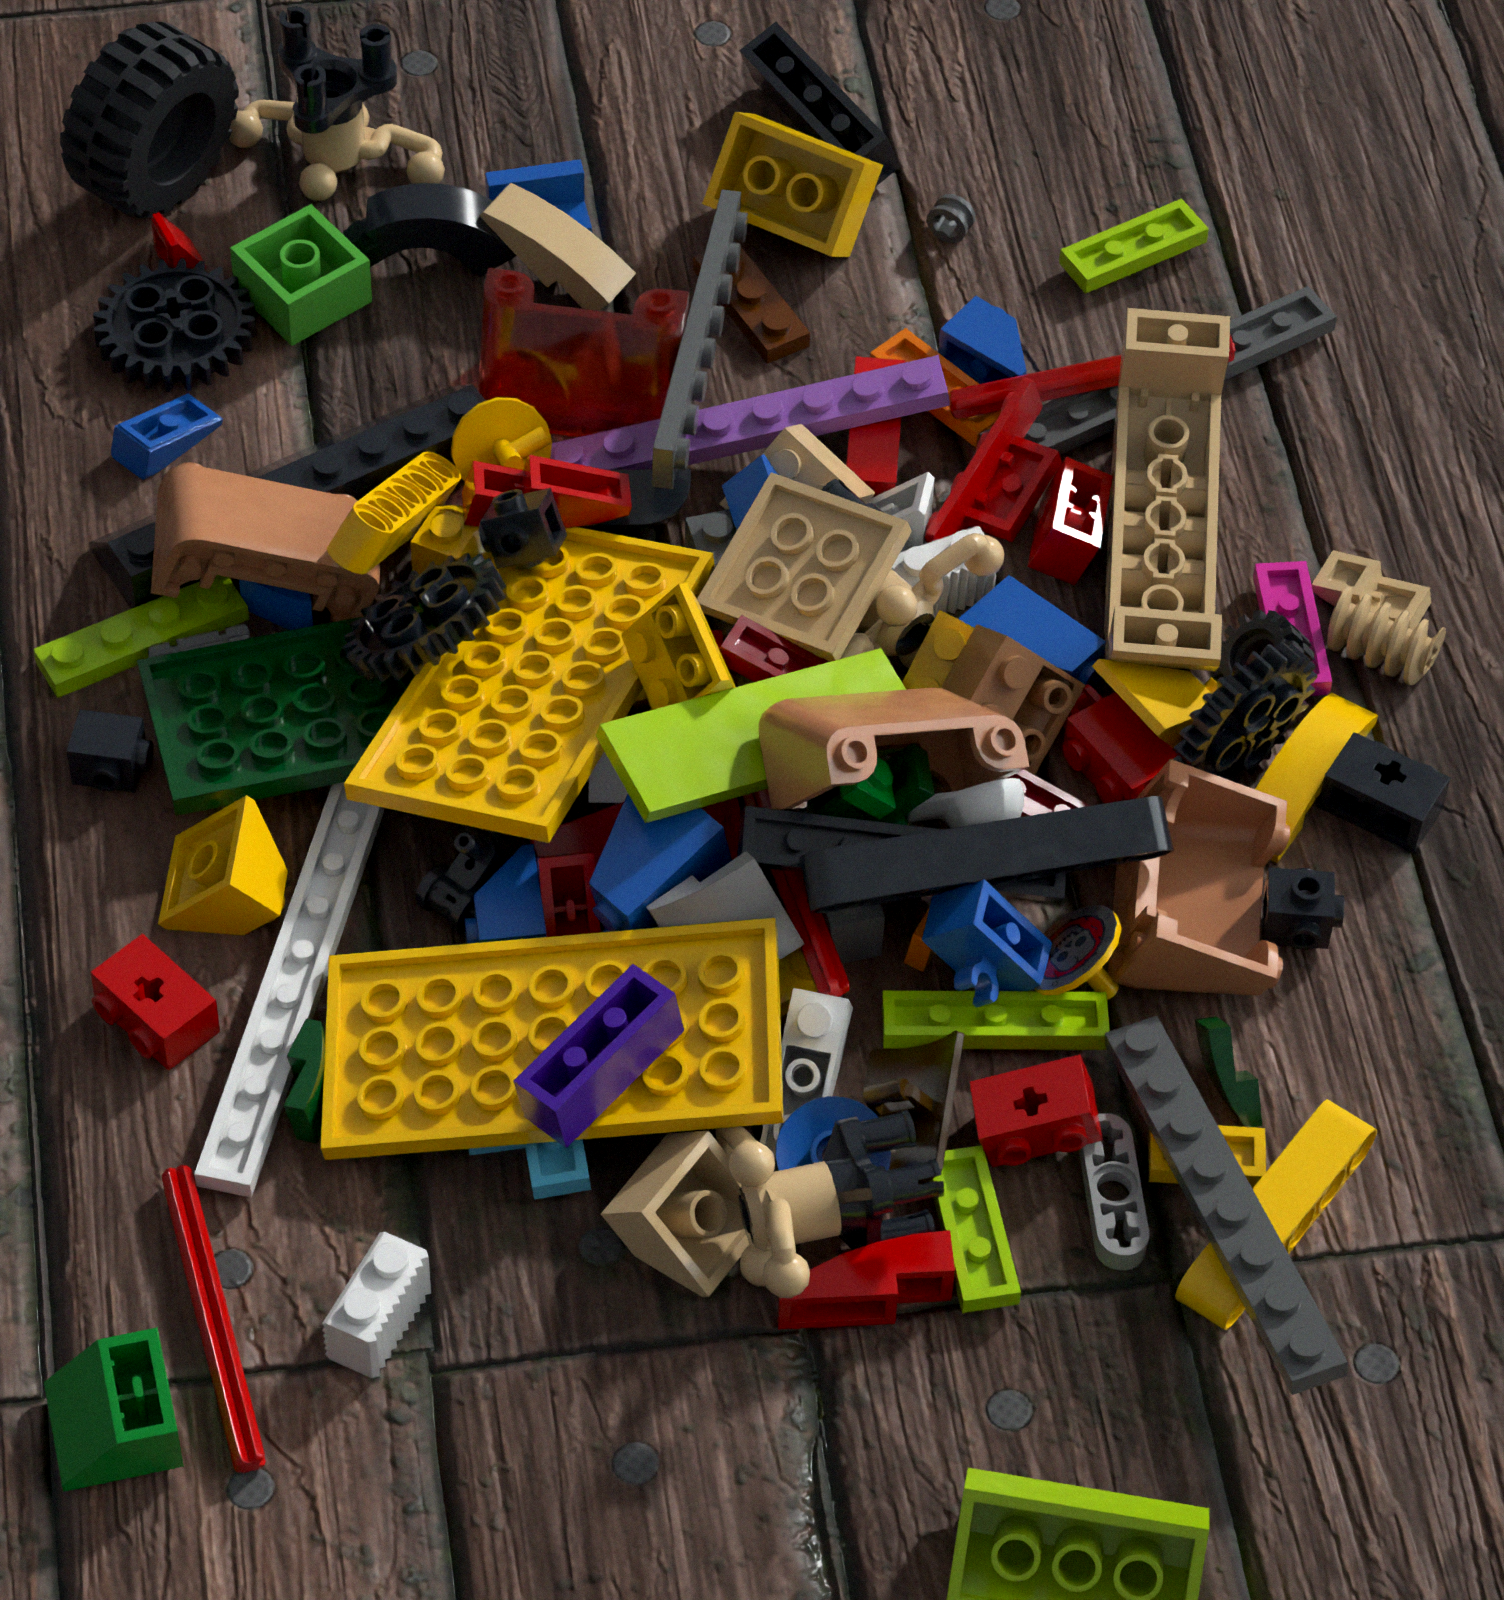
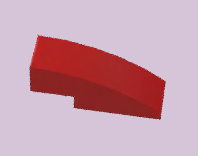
[846,356,906,496]
[462,455,632,529]
[777,1230,955,1330]

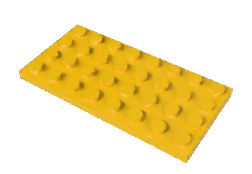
[344,527,715,843]
[321,918,784,1160]

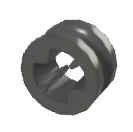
[926,194,976,243]

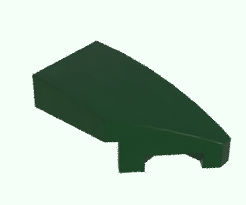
[1194,1016,1263,1127]
[284,1019,325,1144]

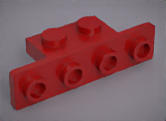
[925,377,1062,543]

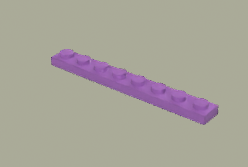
[550,355,950,470]

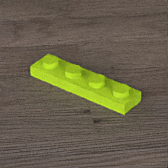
[33,575,249,698]
[882,990,1110,1050]

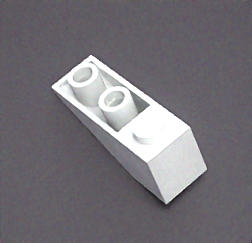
[760,988,853,1159]

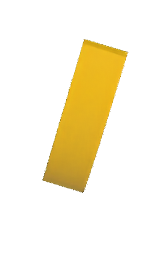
[1255,692,1378,863]

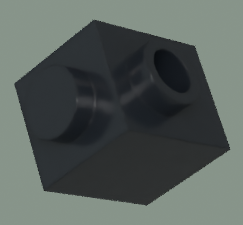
[66,709,154,793]

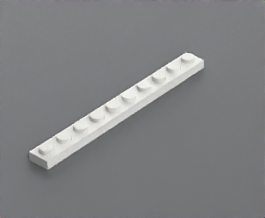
[194,782,385,1198]

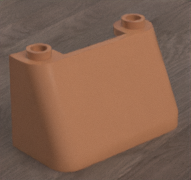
[151,462,380,623]
[759,687,1029,812]
[1108,759,1290,996]

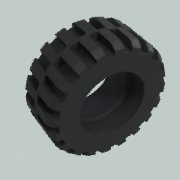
[60,21,239,218]

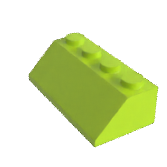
[947,1468,1209,1600]

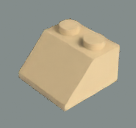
[601,1131,749,1297]

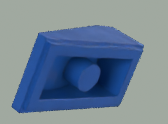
[111,393,223,480]

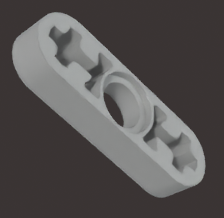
[1079,1113,1149,1270]

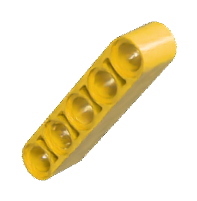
[327,451,462,574]
[1175,1099,1377,1330]

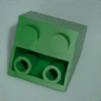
[44,1327,184,1492]

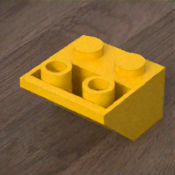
[621,582,736,710]

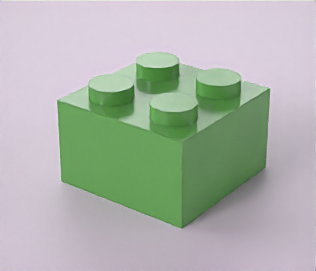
[230,204,372,346]

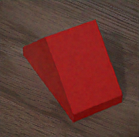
[537,851,601,937]

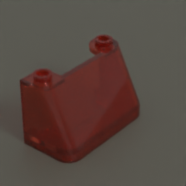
[478,268,689,437]

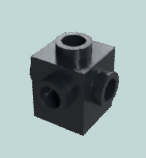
[479,488,567,570]
[1262,867,1345,950]

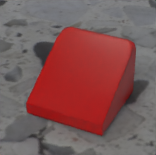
[151,212,206,269]

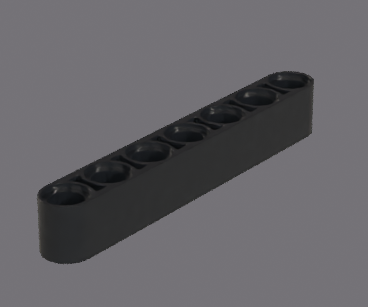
[799,796,1174,914]

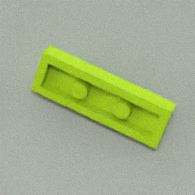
[1059,198,1209,294]
[929,1145,1021,1313]

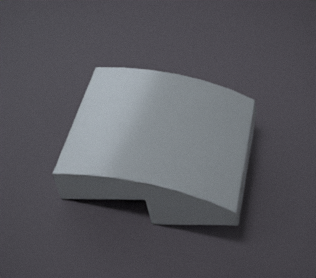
[646,851,804,960]

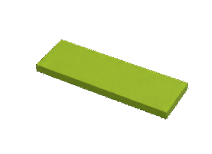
[596,648,906,823]

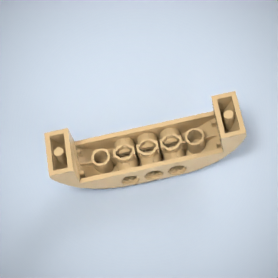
[1104,308,1230,671]

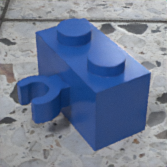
[922,879,1052,1008]

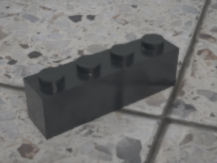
[739,22,900,187]

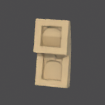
[1312,550,1431,630]

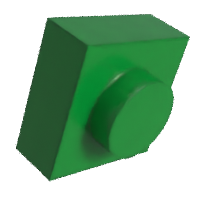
[840,757,896,819]

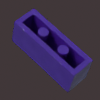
[513,964,684,1148]

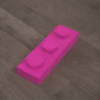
[1253,561,1332,696]

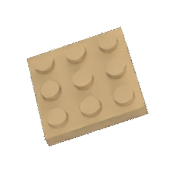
[697,472,912,661]

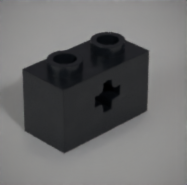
[1318,732,1451,854]

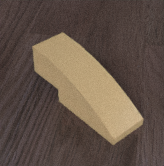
[479,183,636,316]

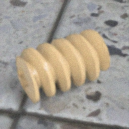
[1327,586,1446,685]

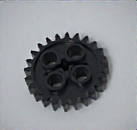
[93,258,257,392]
[343,553,506,683]
[1173,641,1318,783]

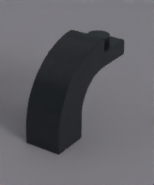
[343,183,517,277]

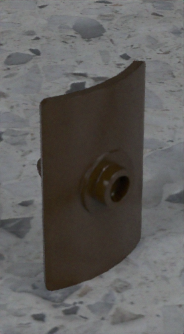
[861,1030,964,1184]

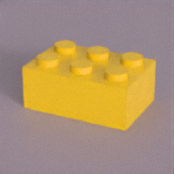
[702,112,883,257]

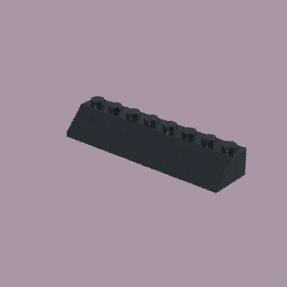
[89,384,486,609]

